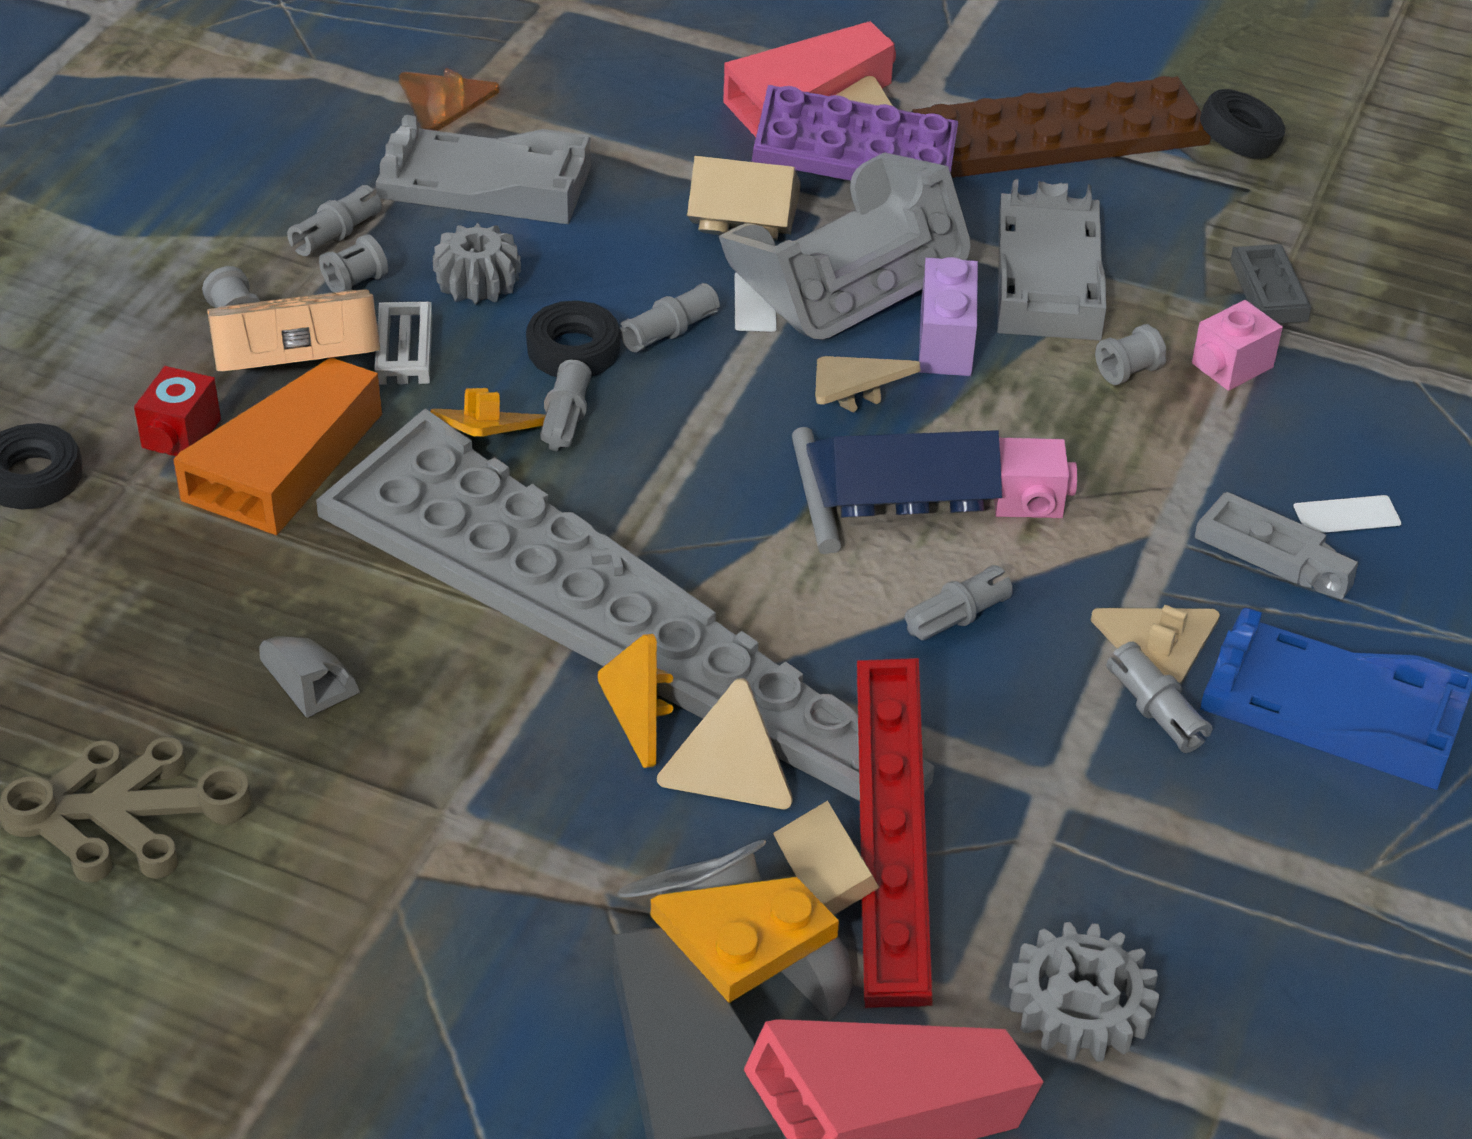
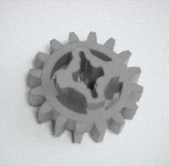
[1009,922,1159,1061]

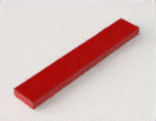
[857,658,933,1008]

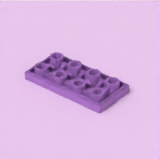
[751,85,958,181]

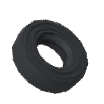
[1200,89,1286,159]
[526,300,621,377]
[0,423,82,510]

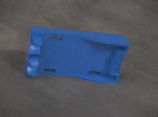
[1200,608,1472,790]

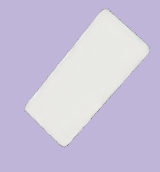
[735,272,776,332]
[1293,495,1401,533]

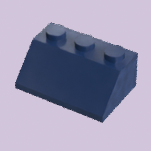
[806,430,1002,518]

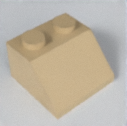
[687,156,801,241]

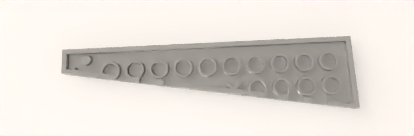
[316,408,934,801]

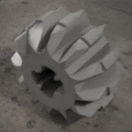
[433,223,521,305]

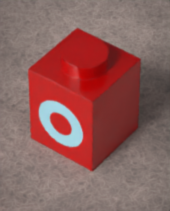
[134,366,221,456]

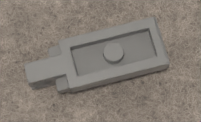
[1195,492,1358,600]

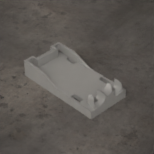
[375,115,591,224]
[997,179,1106,340]

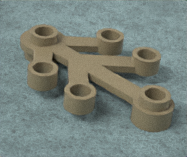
[0,737,251,882]

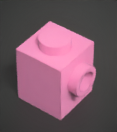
[1192,300,1283,391]
[994,438,1077,518]

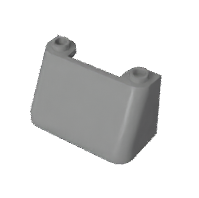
[718,152,971,340]

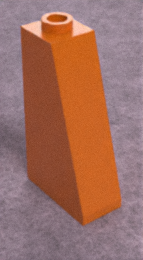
[173,357,382,535]

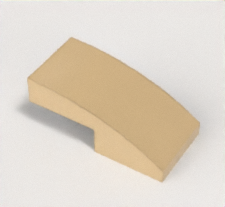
[773,800,879,915]

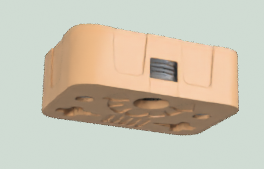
[207,289,380,371]

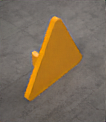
[431,388,546,437]
[598,634,674,768]

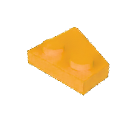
[651,877,839,1003]

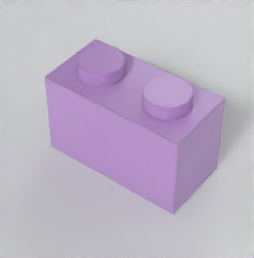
[918,257,978,376]

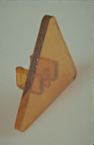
[399,68,499,131]

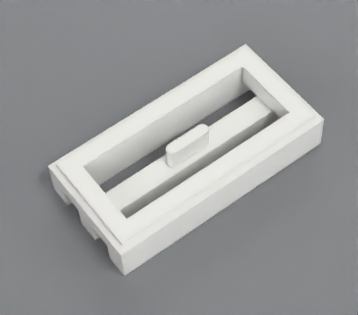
[375,302,433,385]

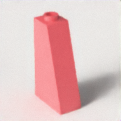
[723,21,896,137]
[744,1019,1044,1139]

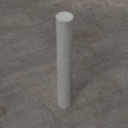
[792,427,841,554]

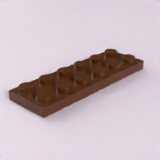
[912,76,1211,178]

